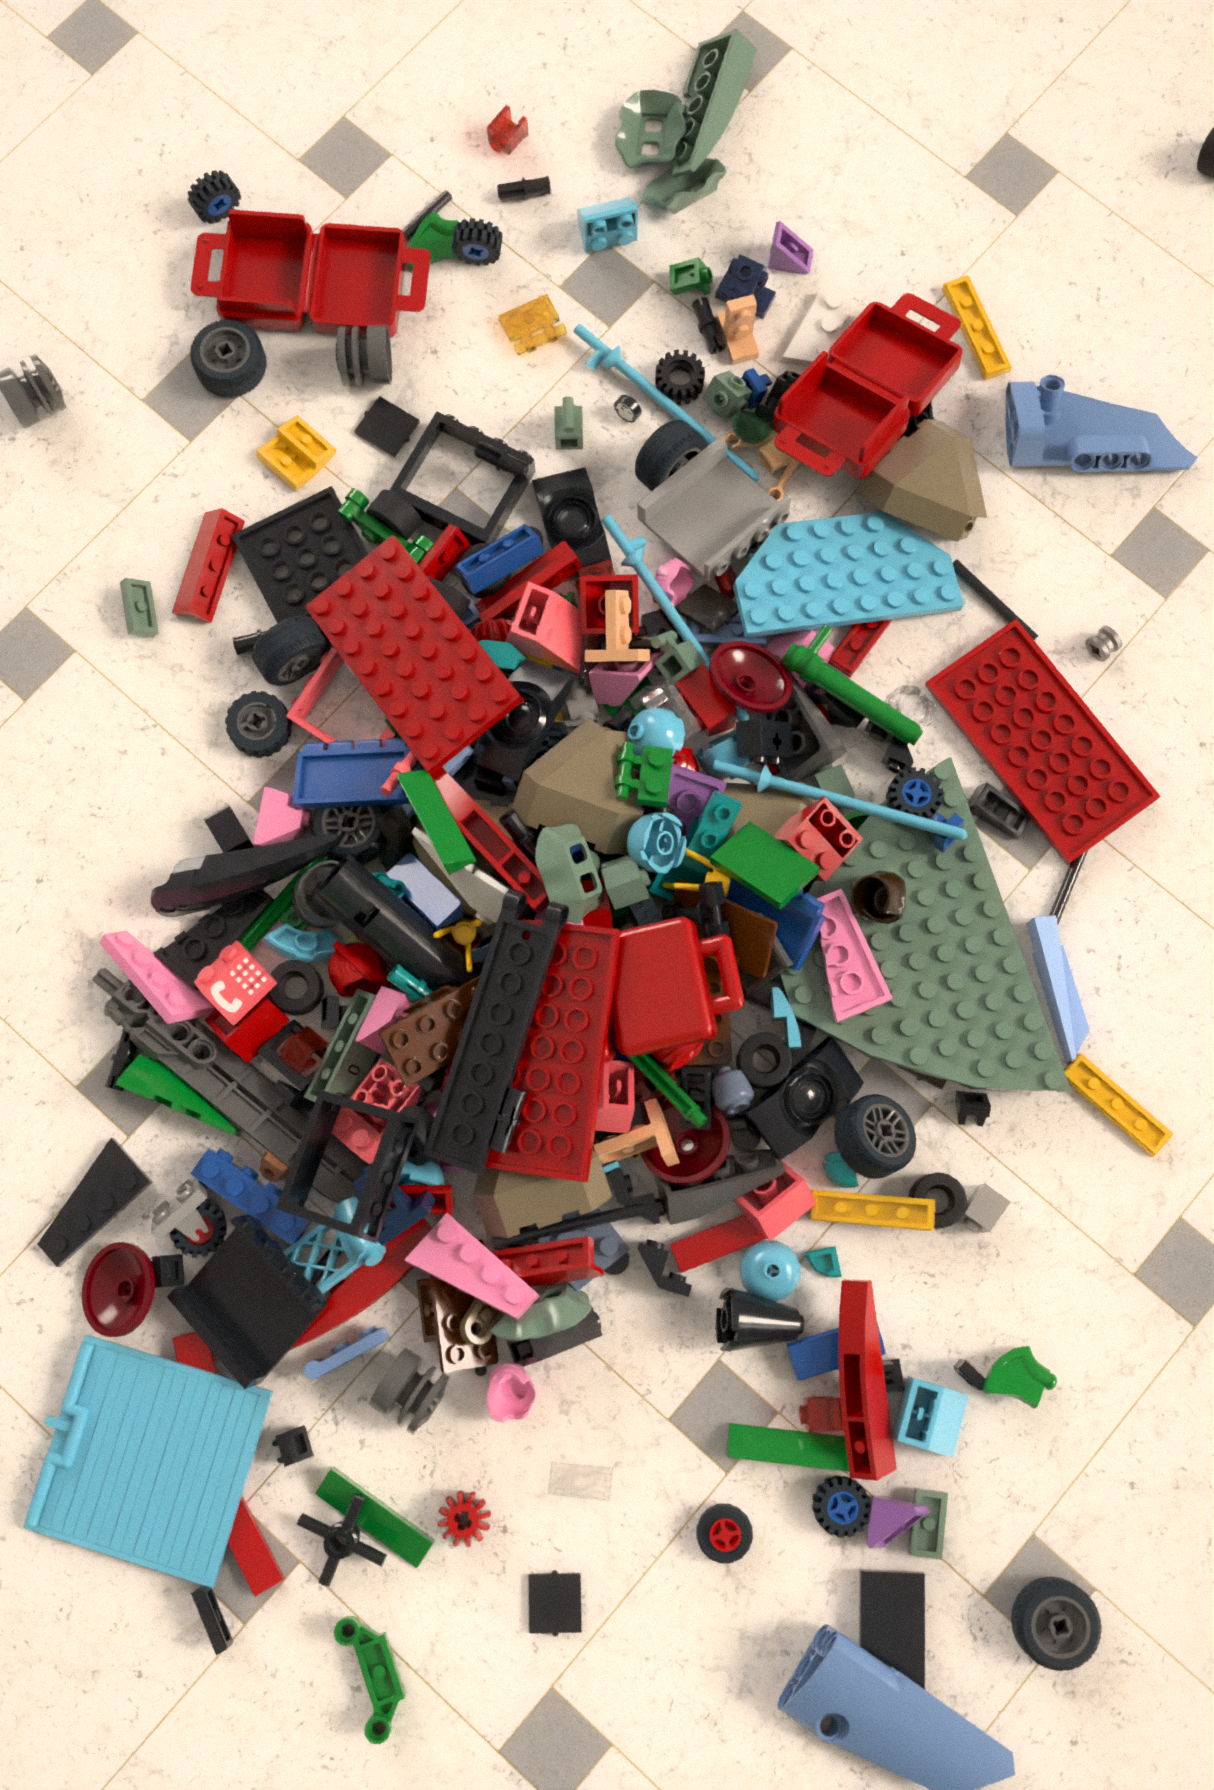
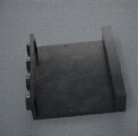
[167,1214,329,1389]

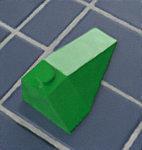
[115,1054,242,1137]

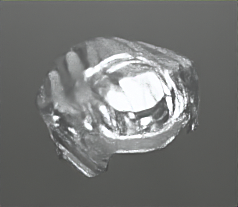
[885,685,936,729]

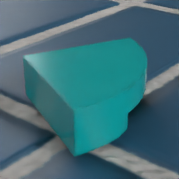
[804,1246,842,1277]

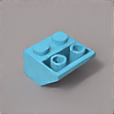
[577,197,638,252]
[892,1376,969,1457]

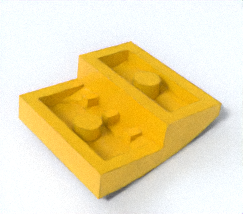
[256,415,336,492]

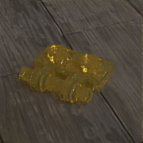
[498,294,567,355]

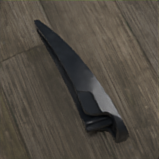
[151,834,341,917]

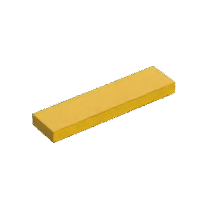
[942,275,1012,381]
[1064,1053,1174,1157]
[810,1189,936,1231]

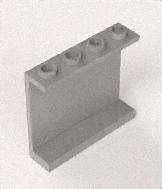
[637,437,791,582]

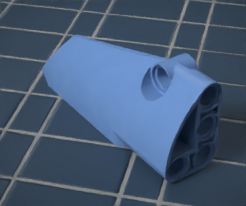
[1005,375,1198,472]
[777,1624,1015,1790]

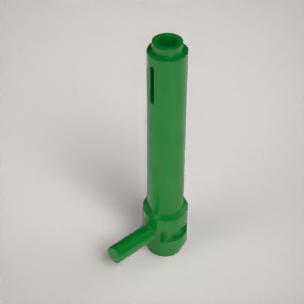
[781,624,924,746]

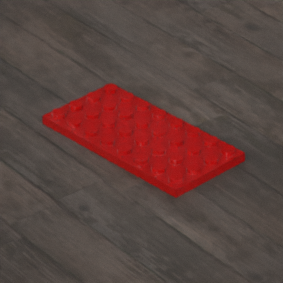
[305,534,524,775]
[925,619,1161,865]
[486,919,621,1182]

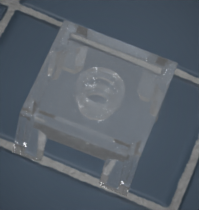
[627,680,701,741]

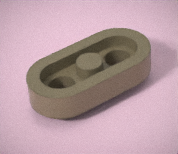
[460,1298,504,1345]

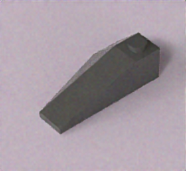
[767,655,847,782]
[654,1149,785,1225]

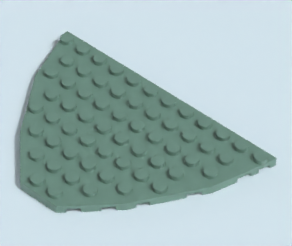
[778,757,1071,1092]

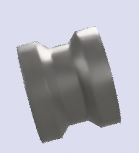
[1085,625,1122,662]

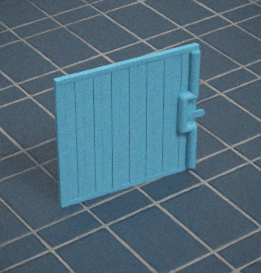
[24,1335,273,1588]

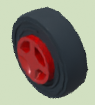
[696,1503,753,1564]

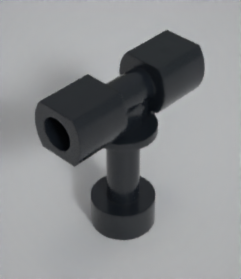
[661,881,731,938]

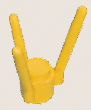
[662,848,731,897]
[433,917,482,973]

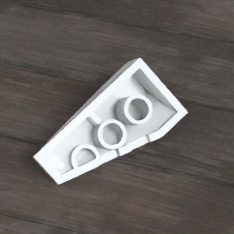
[412,828,512,925]

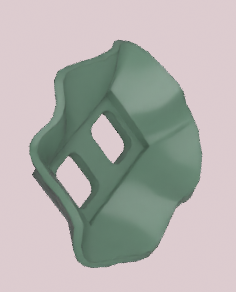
[615,90,686,169]
[641,158,727,214]
[535,824,604,924]
[491,1283,591,1341]

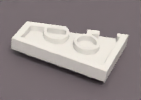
[781,288,849,367]

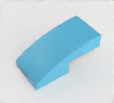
[770,987,801,1051]

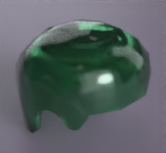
[732,408,774,444]

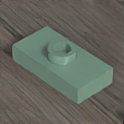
[120,578,159,638]
[908,1488,948,1560]

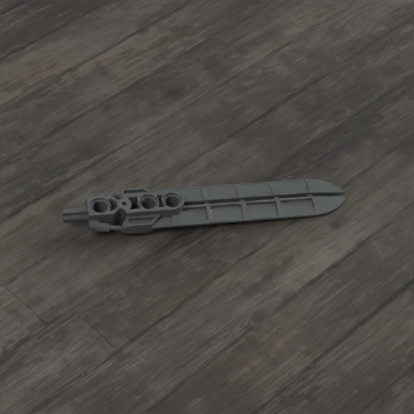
[92,968,369,1203]

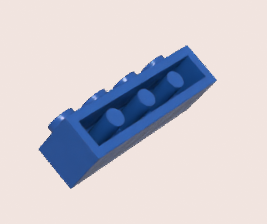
[190,1148,312,1244]

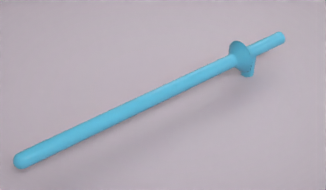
[573,323,759,482]
[601,514,749,722]
[712,760,967,840]

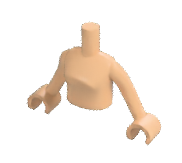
[725,432,799,502]

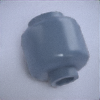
[711,1066,754,1114]

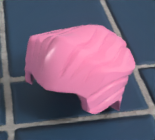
[653,557,695,611]
[487,1363,536,1423]

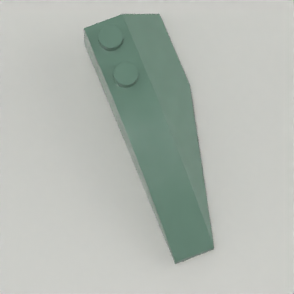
[671,29,757,178]

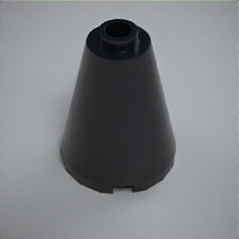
[715,1288,804,1352]

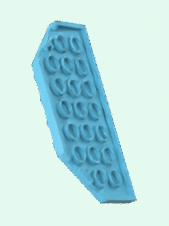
[733,512,964,638]

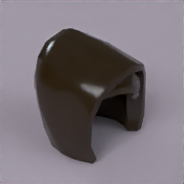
[850,871,906,924]

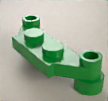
[337,488,434,565]
[334,1616,406,1744]

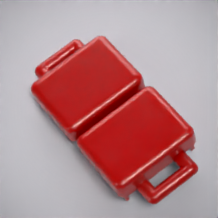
[190,209,431,338]
[773,293,963,479]
[604,916,744,1064]

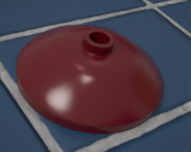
[709,641,792,713]
[641,1100,730,1185]
[82,1242,155,1337]

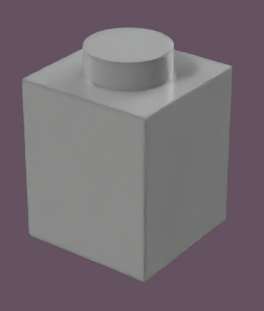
[962,1183,1010,1234]

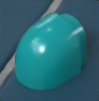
[822,1151,859,1188]

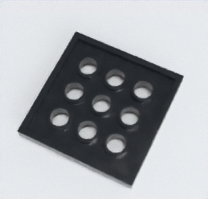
[231,486,368,623]

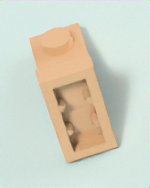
[716,294,759,365]
[585,590,650,662]
[593,1098,680,1167]

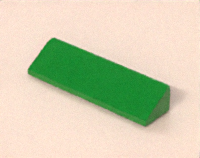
[396,769,476,875]
[726,1423,849,1471]
[315,1466,435,1568]

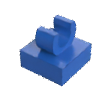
[741,368,773,410]
[930,813,964,853]

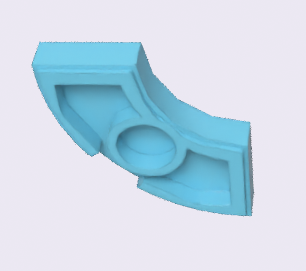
[263,923,345,962]

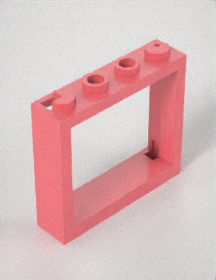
[286,646,397,747]

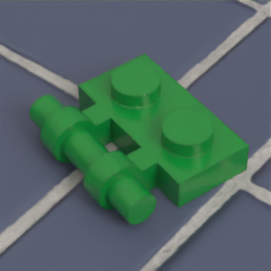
[614,742,673,808]

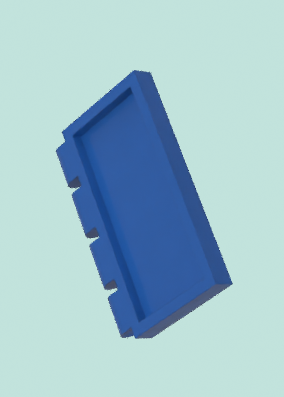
[292,738,413,809]
[725,878,826,971]

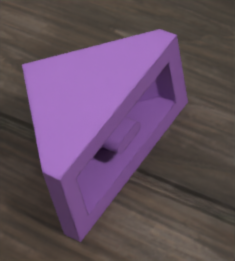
[768,221,814,275]
[866,1496,931,1549]

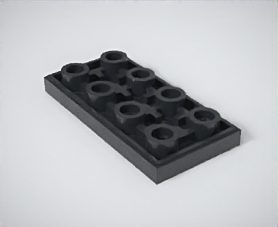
[859,1569,925,1690]

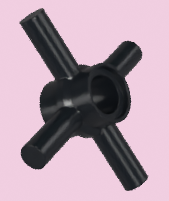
[297,1493,387,1586]

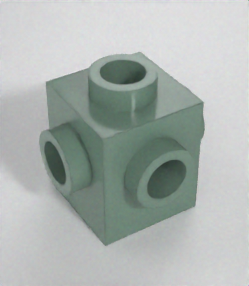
[702,371,753,419]

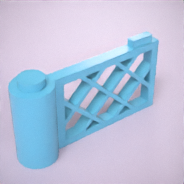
[283,1197,386,1294]

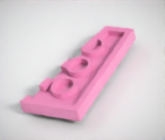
[817,888,893,1024]
[99,931,215,1024]
[404,1213,539,1320]

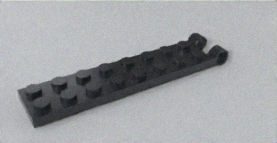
[423,889,569,1174]

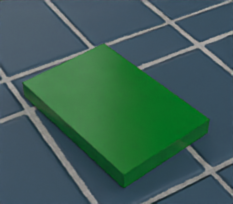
[710,821,819,910]

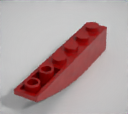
[430,767,550,914]
[289,1217,434,1351]
[838,1279,897,1481]

